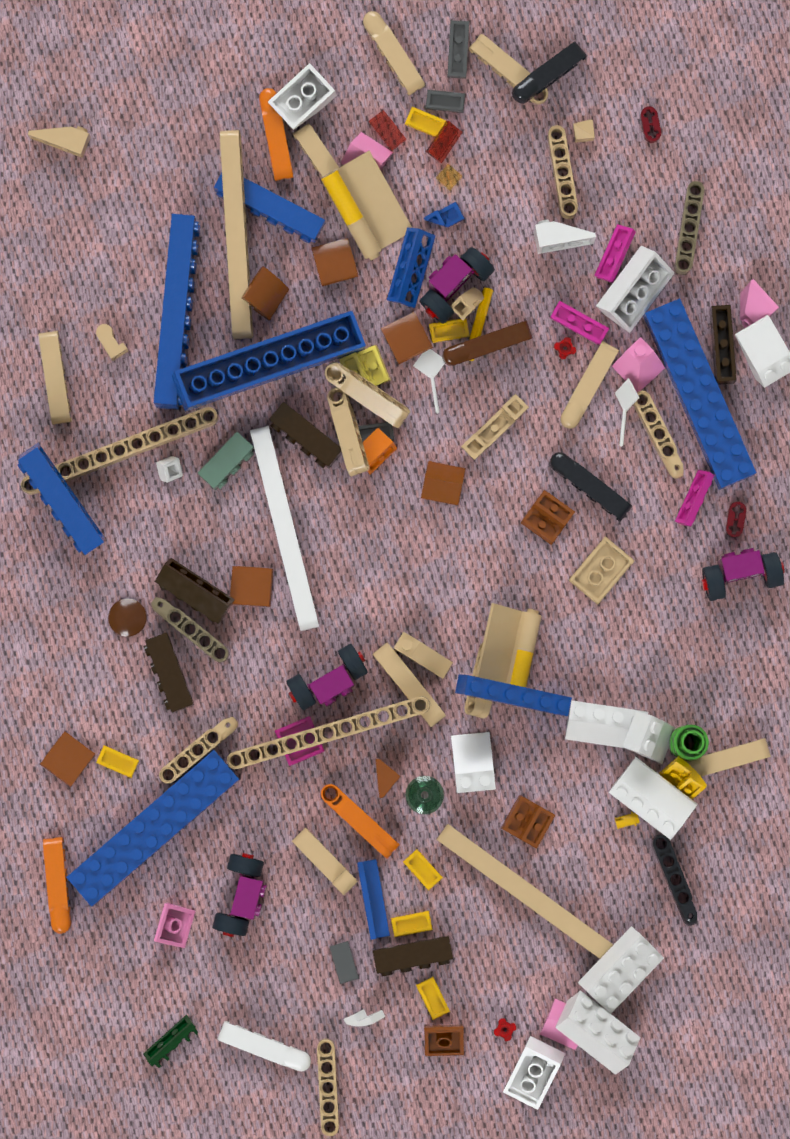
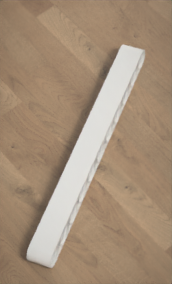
[250,426,319,631]

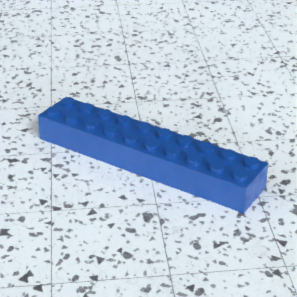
[153,214,200,410]
[643,298,757,490]
[172,310,366,412]
[66,750,240,907]

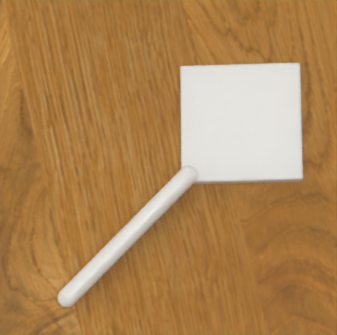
[413,349,445,414]
[615,378,639,447]

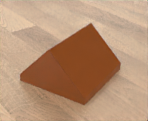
[421,461,466,506]
[375,759,401,798]
[424,1024,464,1056]

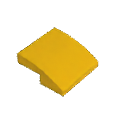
[659,756,707,799]

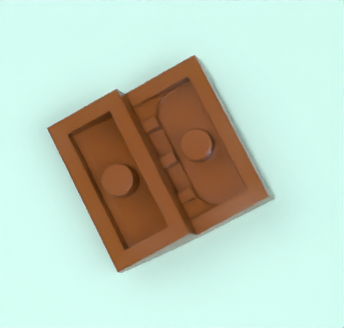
[311,238,358,286]
[241,266,289,320]
[381,312,433,364]
[521,490,575,545]
[230,566,273,607]
[40,731,95,787]
[501,795,555,849]

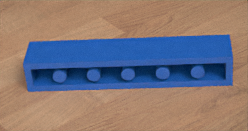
[214,173,326,243]
[455,674,572,716]

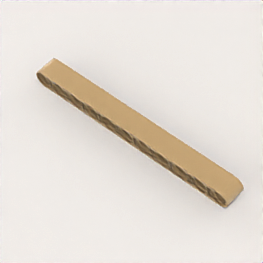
[220,130,253,340]
[21,407,218,495]
[227,696,430,769]
[436,824,613,959]

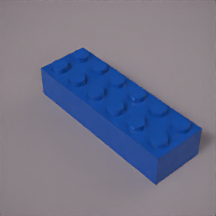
[17,443,104,555]

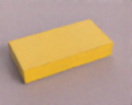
[405,107,447,139]
[429,318,470,343]
[96,745,139,778]
[403,849,443,891]
[391,911,432,937]
[416,977,450,1020]

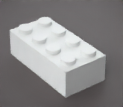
[578,926,664,1014]
[555,990,641,1075]

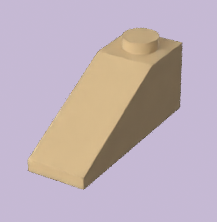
[28,126,91,158]
[394,632,453,679]

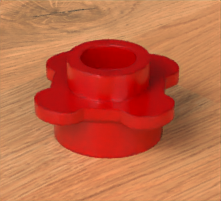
[554,337,576,360]
[494,1018,516,1041]

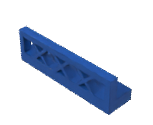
[387,227,436,308]
[357,859,390,940]

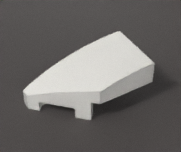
[344,1009,385,1026]

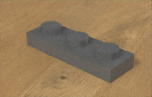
[447,20,469,79]

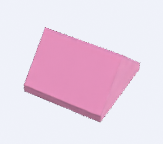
[341,132,393,170]
[154,903,195,948]
[540,999,578,1050]

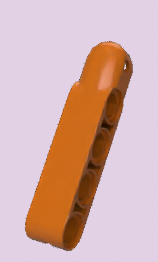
[259,88,294,181]
[321,784,400,859]
[43,837,71,934]

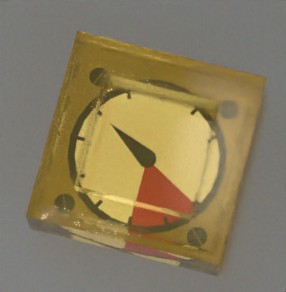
[436,164,462,191]

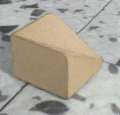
[573,119,595,143]

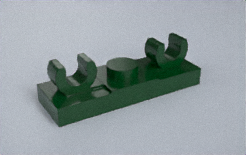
[143,1014,198,1068]

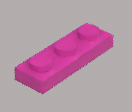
[594,224,636,283]
[550,301,609,346]
[675,470,714,527]

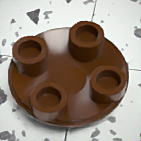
[108,598,147,637]

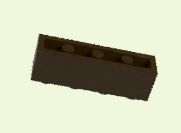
[709,305,737,385]
[269,401,342,469]
[154,558,235,624]
[143,632,194,713]
[373,935,453,977]

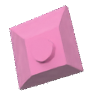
[740,279,779,328]
[612,337,665,393]

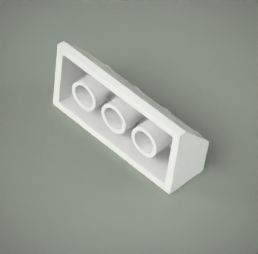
[596,246,674,333]
[565,700,648,748]
[609,757,697,840]

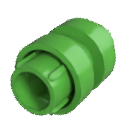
[669,725,709,760]

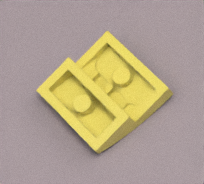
[339,345,391,386]

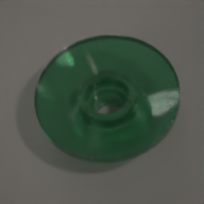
[405,776,444,814]

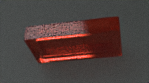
[369,110,407,151]
[426,121,463,163]

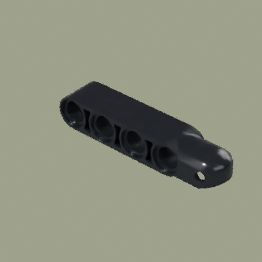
[512,41,587,104]
[550,452,632,522]
[651,835,697,926]

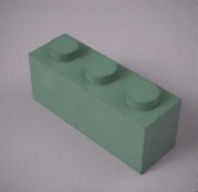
[198,432,254,490]

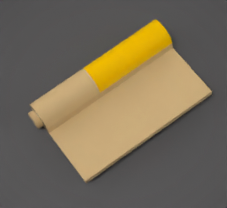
[321,150,412,261]
[476,603,542,687]

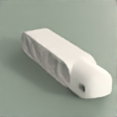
[217,1021,311,1072]

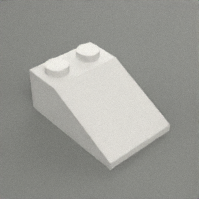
[268,63,337,130]
[534,220,596,254]
[735,315,790,388]
[623,711,676,764]
[451,732,496,793]
[503,1036,565,1110]

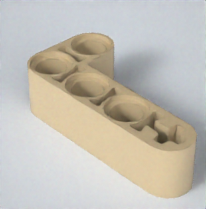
[292,827,358,895]

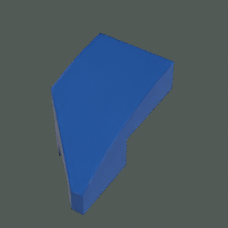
[424,202,465,227]

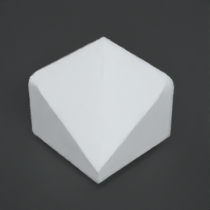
[156,456,183,483]

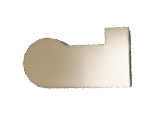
[451,287,484,320]
[96,324,128,361]

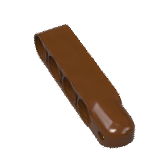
[442,320,533,366]

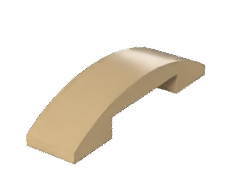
[461,394,529,460]

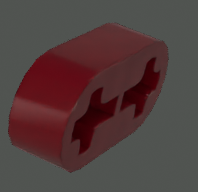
[640,106,661,143]
[725,502,746,538]

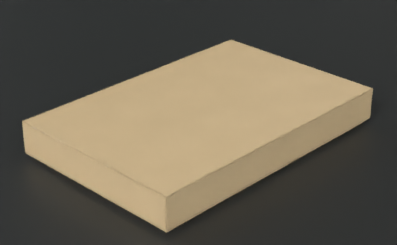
[568,536,635,605]

